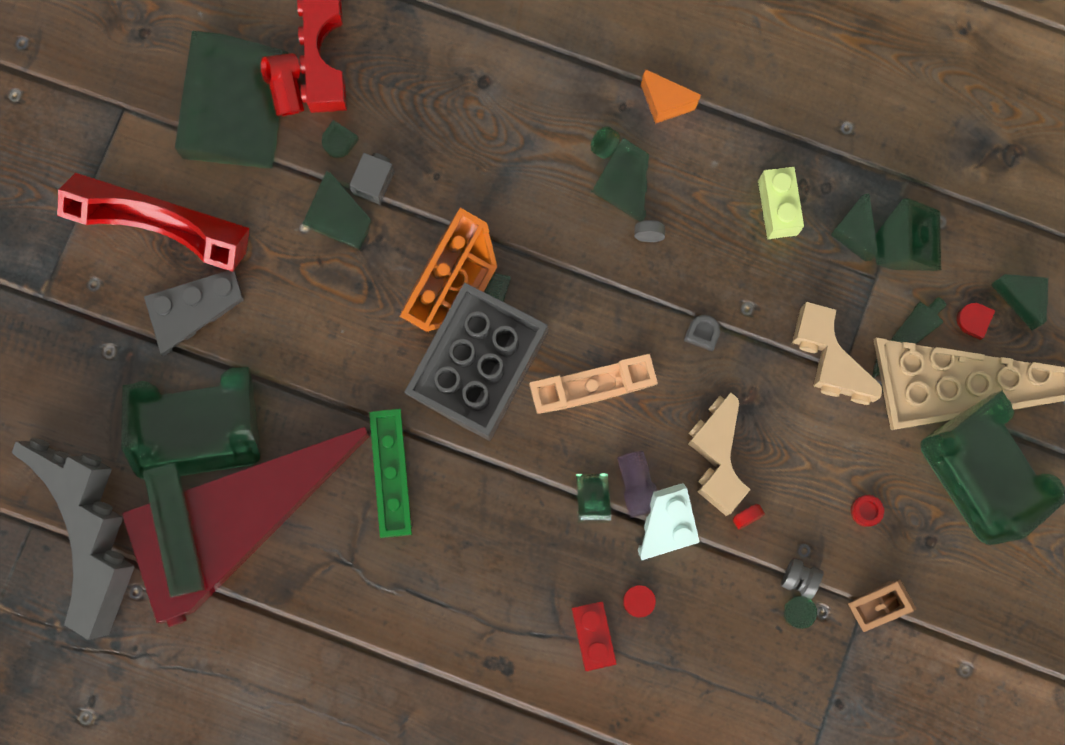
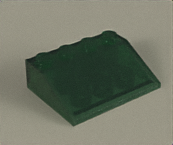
[175,31,289,168]

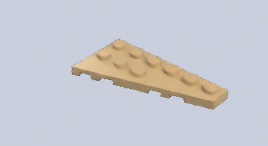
[873,338,1065,430]

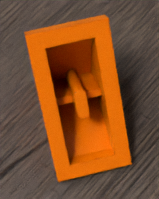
[641,70,701,124]

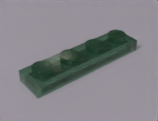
[143,463,205,598]

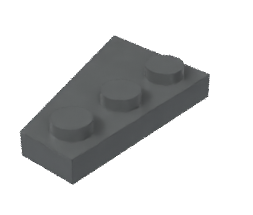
[144,270,244,357]

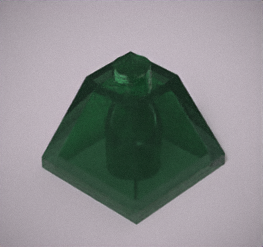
[874,198,941,271]

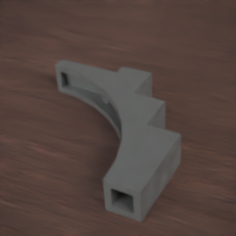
[12,438,135,640]

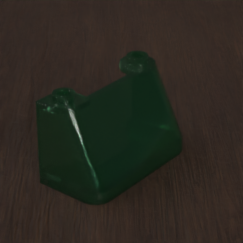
[121,367,261,480]
[920,391,1065,545]

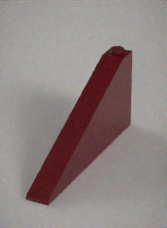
[122,427,370,627]

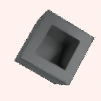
[349,153,395,205]

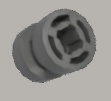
[781,557,824,600]

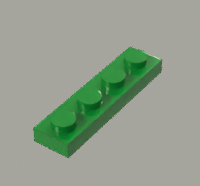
[369,409,413,538]

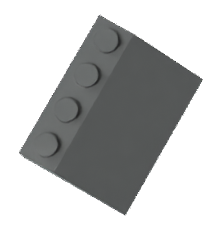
[404,282,549,441]

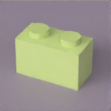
[758,167,804,239]

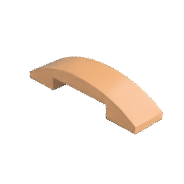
[529,354,658,414]

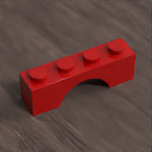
[297,0,347,113]

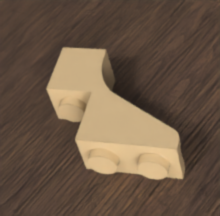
[792,302,882,405]
[688,393,751,516]

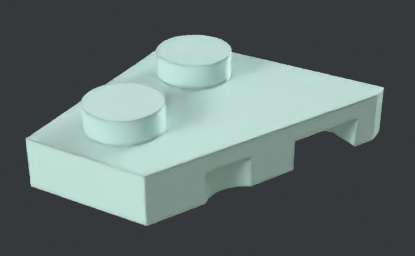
[638,483,699,560]

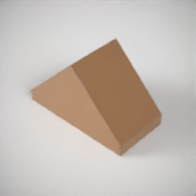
[848,580,916,632]

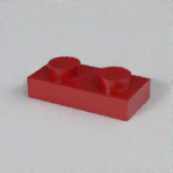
[571,601,617,672]

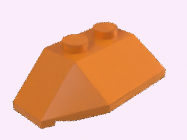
[399,207,497,332]

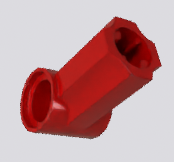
[261,53,304,117]

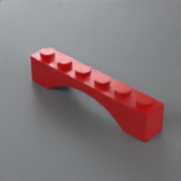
[57,173,250,272]

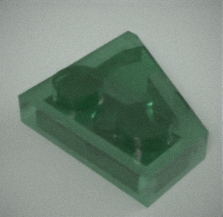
[591,138,649,221]
[302,171,372,250]

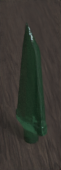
[872,297,947,378]

